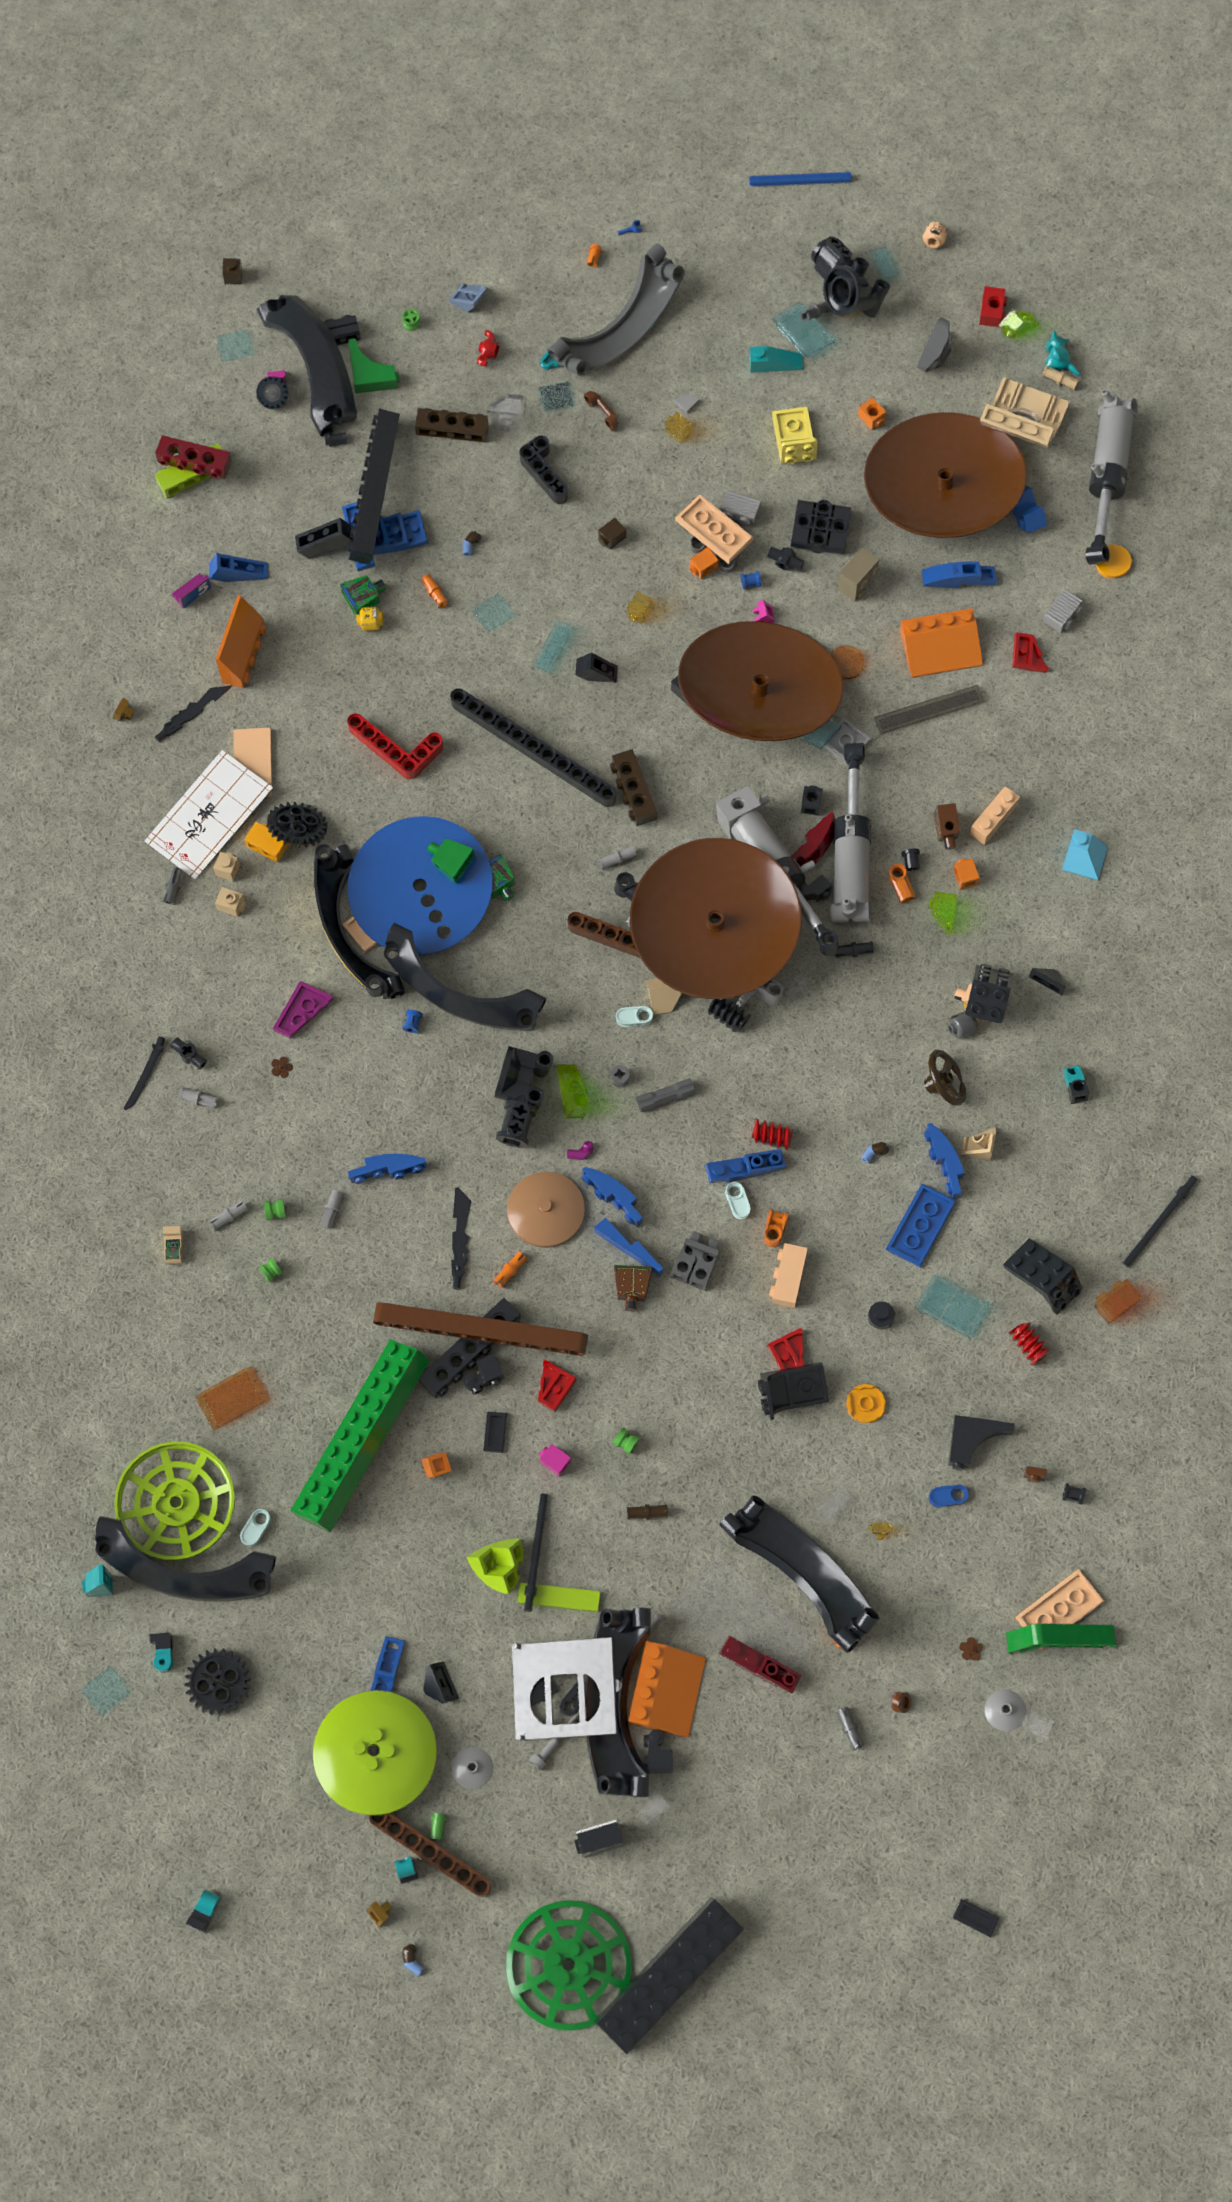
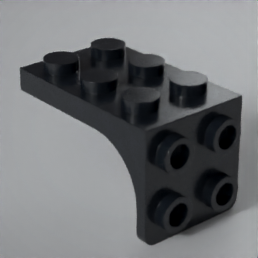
[965,964,1013,1023]
[1003,1238,1082,1315]
[757,1362,829,1420]

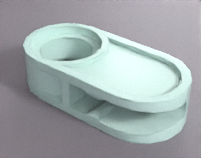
[616,1006,653,1027]
[725,1182,751,1219]
[240,1509,271,1547]

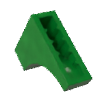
[349,339,400,394]

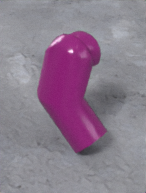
[567,1141,594,1160]

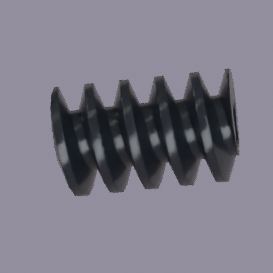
[708,998,751,1033]

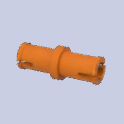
[421,574,449,608]
[493,1251,527,1288]

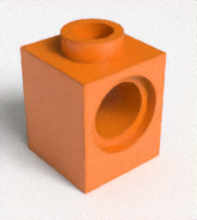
[858,397,886,430]
[689,547,718,579]
[953,858,980,890]
[421,1452,451,1478]

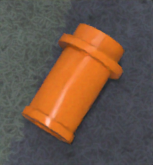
[586,244,602,268]

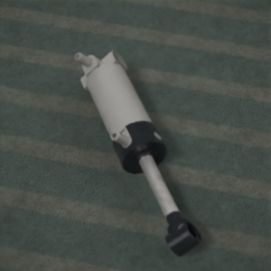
[1085,389,1138,565]
[831,743,872,923]

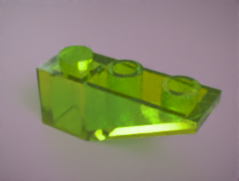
[556,1064,591,1119]

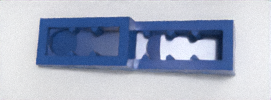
[594,1217,663,1276]
[370,1636,405,1692]

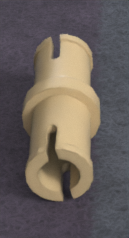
[1042,365,1079,390]

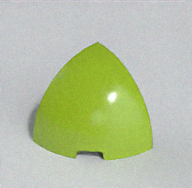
[467,1538,524,1594]

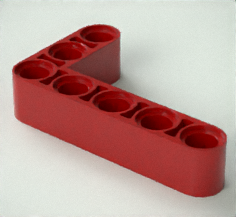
[347,713,444,780]

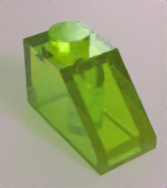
[999,310,1040,339]
[928,891,957,935]

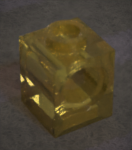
[665,412,693,444]
[626,591,653,624]

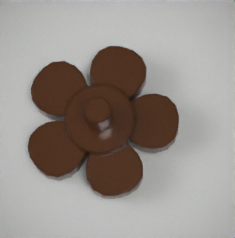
[271,1057,293,1078]
[959,1637,983,1661]

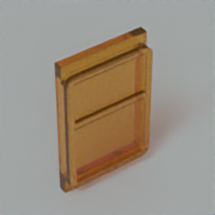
[195,1366,270,1431]

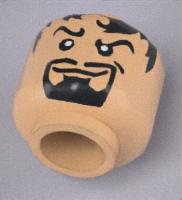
[923,222,948,248]

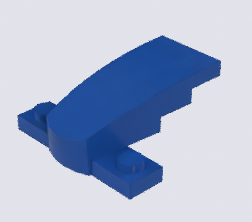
[342,502,429,572]

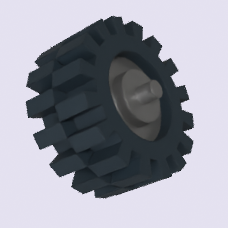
[256,376,288,409]

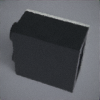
[574,1820,623,1858]

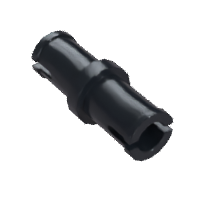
[835,941,874,958]

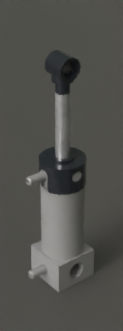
[716,786,839,956]

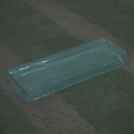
[533,621,574,674]

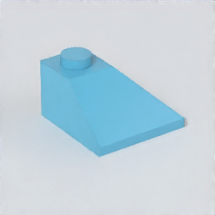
[1062,829,1108,880]

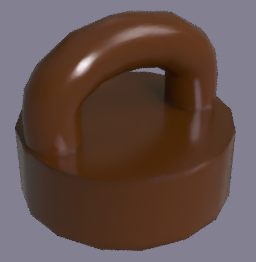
[891,1692,912,1713]

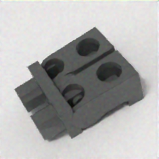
[670,1231,720,1291]

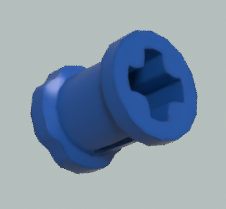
[740,571,761,590]
[402,1010,423,1034]

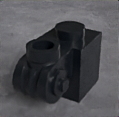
[463,1354,504,1395]
[643,1730,673,1774]

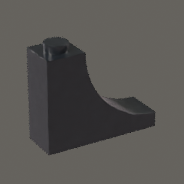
[948,1415,1015,1470]

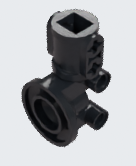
[811,236,890,318]
[494,1046,554,1148]

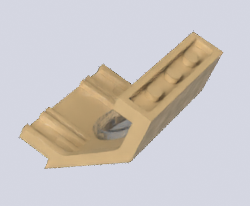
[980,377,1070,449]

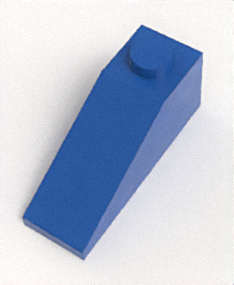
[209,553,268,582]

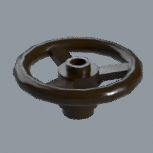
[924,1049,966,1106]

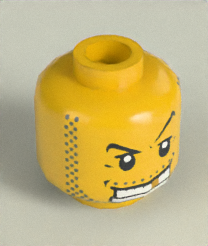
[356,607,384,631]

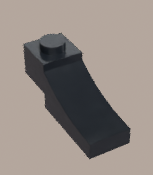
[799,874,832,902]

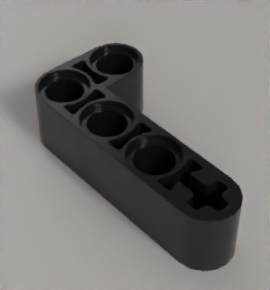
[519,435,568,504]

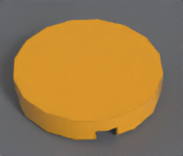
[1095,544,1132,579]
[846,1384,886,1424]

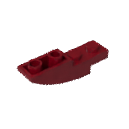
[791,812,836,866]
[719,1635,802,1694]

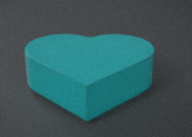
[540,350,561,370]

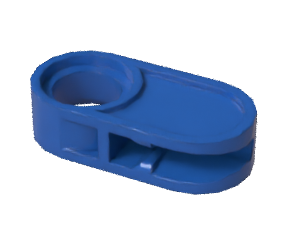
[929,1484,968,1507]

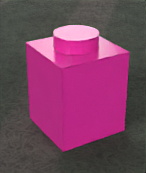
[539,1444,571,1477]

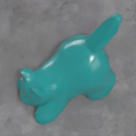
[1045,331,1080,376]

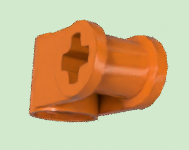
[764,1208,789,1248]

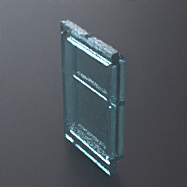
[773,302,835,358]
[915,1274,989,1339]

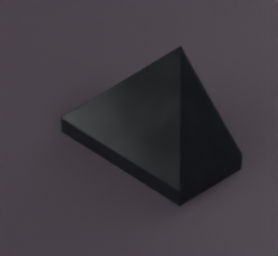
[1029,968,1066,996]
[423,1661,459,1704]

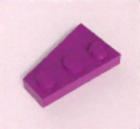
[273,981,334,1039]

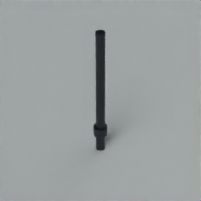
[1122,1175,1198,1268]
[524,1493,548,1612]

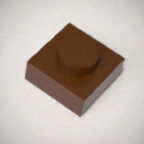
[1024,1466,1047,1483]

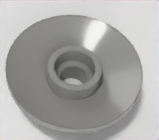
[985,1690,1026,1731]
[452,1747,493,1789]

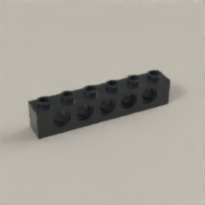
[419,1298,521,1399]

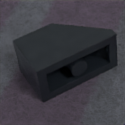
[575,653,618,683]

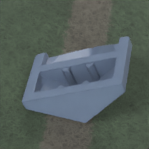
[449,283,488,312]

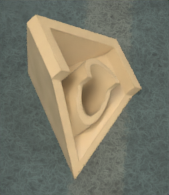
[646,978,682,1016]
[960,1127,996,1161]

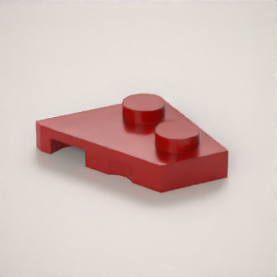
[767,1328,803,1370]

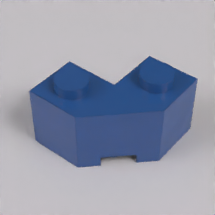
[1012,485,1048,533]

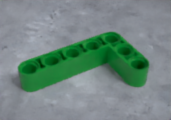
[1006,1623,1117,1654]

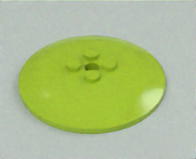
[313,1691,437,1816]

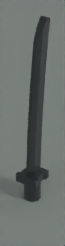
[124,1036,165,1110]

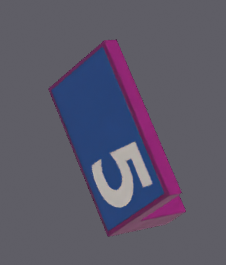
[172,573,211,608]

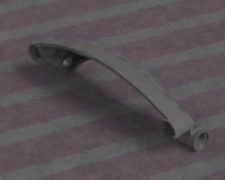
[548,243,685,376]

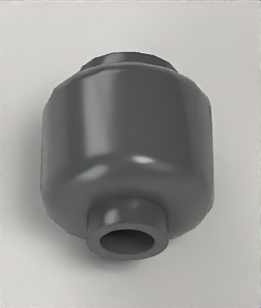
[948,1011,978,1039]

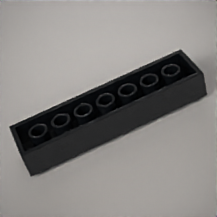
[594,1897,744,2055]

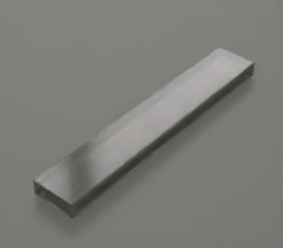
[874,685,984,735]

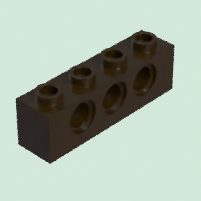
[415,408,489,443]
[610,749,657,826]

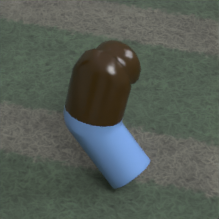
[463,531,481,556]
[861,1142,889,1164]
[402,1944,424,1976]

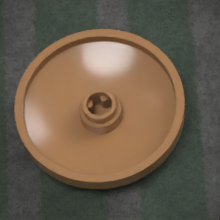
[507,1172,585,1248]

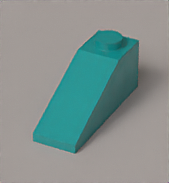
[749,346,803,373]
[82,1564,113,1597]

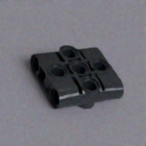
[791,500,852,555]

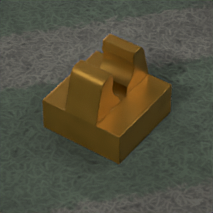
[112,698,134,721]
[366,1901,393,1928]

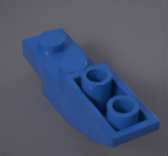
[921,561,997,588]
[924,1123,964,1199]
[705,1149,786,1184]
[348,1154,427,1184]
[582,1167,643,1227]

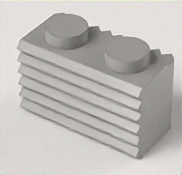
[720,490,761,526]
[1043,589,1083,633]

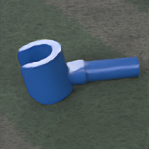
[618,220,642,235]

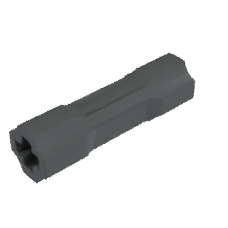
[636,1078,695,1112]

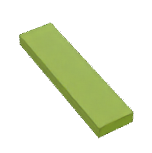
[518,1583,600,1612]

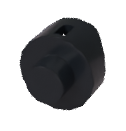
[868,1302,895,1329]

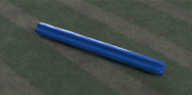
[749,172,852,186]

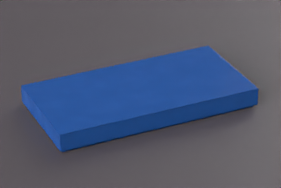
[886,1184,956,1268]

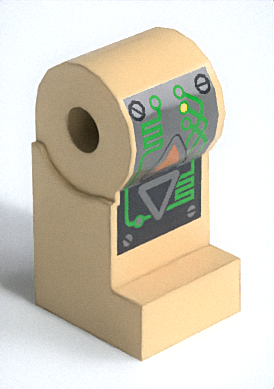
[163,1226,183,1264]

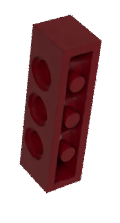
[155,435,232,479]

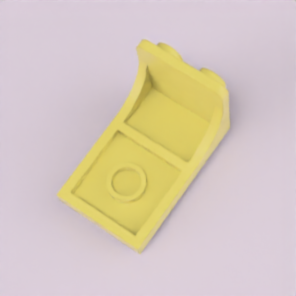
[772,407,818,464]

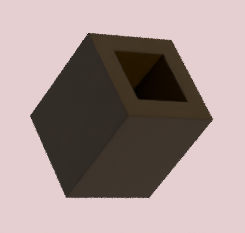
[222,258,243,284]
[598,517,627,550]

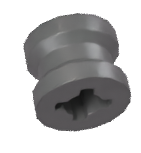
[611,1065,629,1087]

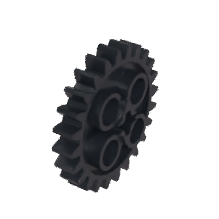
[266,802,328,848]
[184,1648,251,1716]

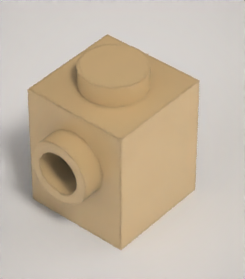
[213,852,240,882]
[215,887,246,917]

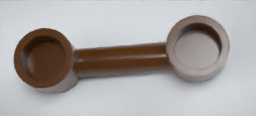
[583,391,618,431]

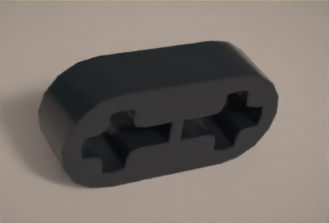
[560,1681,586,1716]

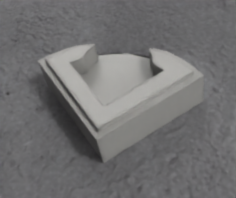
[674,395,699,413]

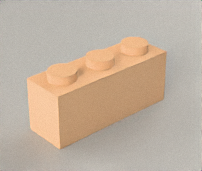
[969,786,1020,845]
[769,1243,808,1308]

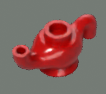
[477,330,500,367]

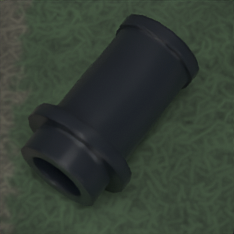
[325,432,347,447]

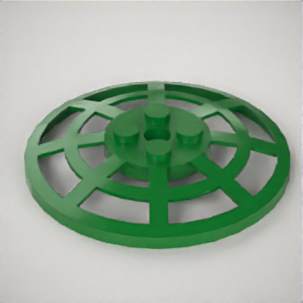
[506,1900,632,2031]

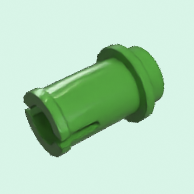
[429,1813,447,1840]

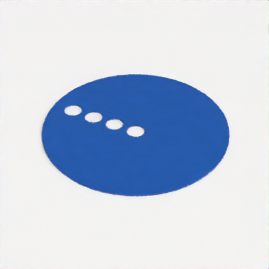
[347,816,492,955]

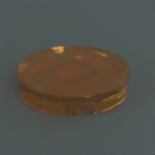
[830,645,865,680]

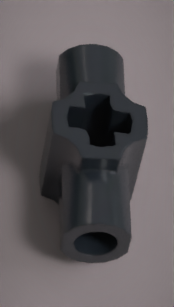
[767,546,805,572]
[170,1037,207,1070]

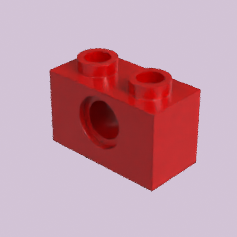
[979,286,1008,328]

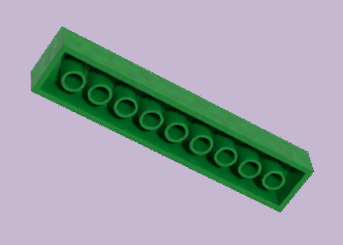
[290,1339,430,1533]

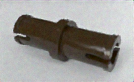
[627,1504,668,1520]

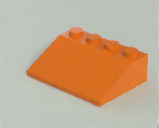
[216,595,267,688]
[900,608,983,678]
[628,1641,706,1738]

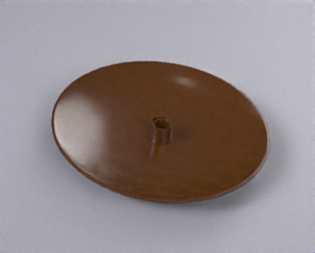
[864,412,1026,538]
[678,621,843,741]
[630,838,802,999]

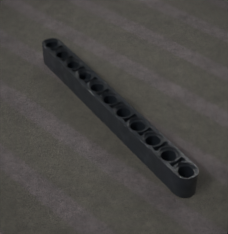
[450,688,616,807]

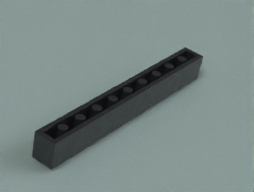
[347,408,400,565]

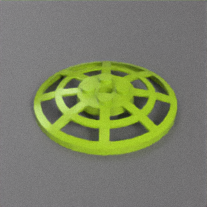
[114,1441,235,1561]

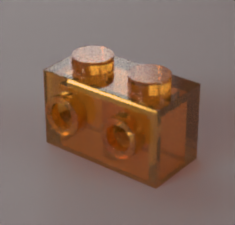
[1094,1279,1142,1324]

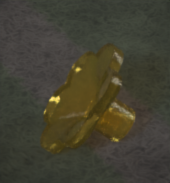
[868,1522,893,1540]

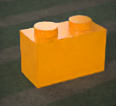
[244,822,289,863]

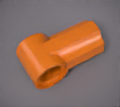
[888,864,916,903]

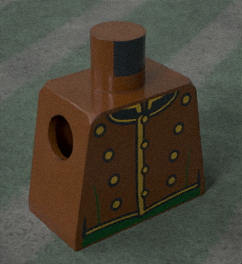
[933,803,960,850]
[614,1265,652,1312]

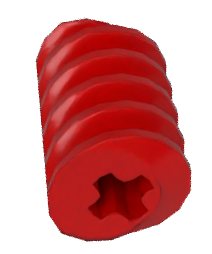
[752,1119,794,1150]
[1008,1322,1050,1366]

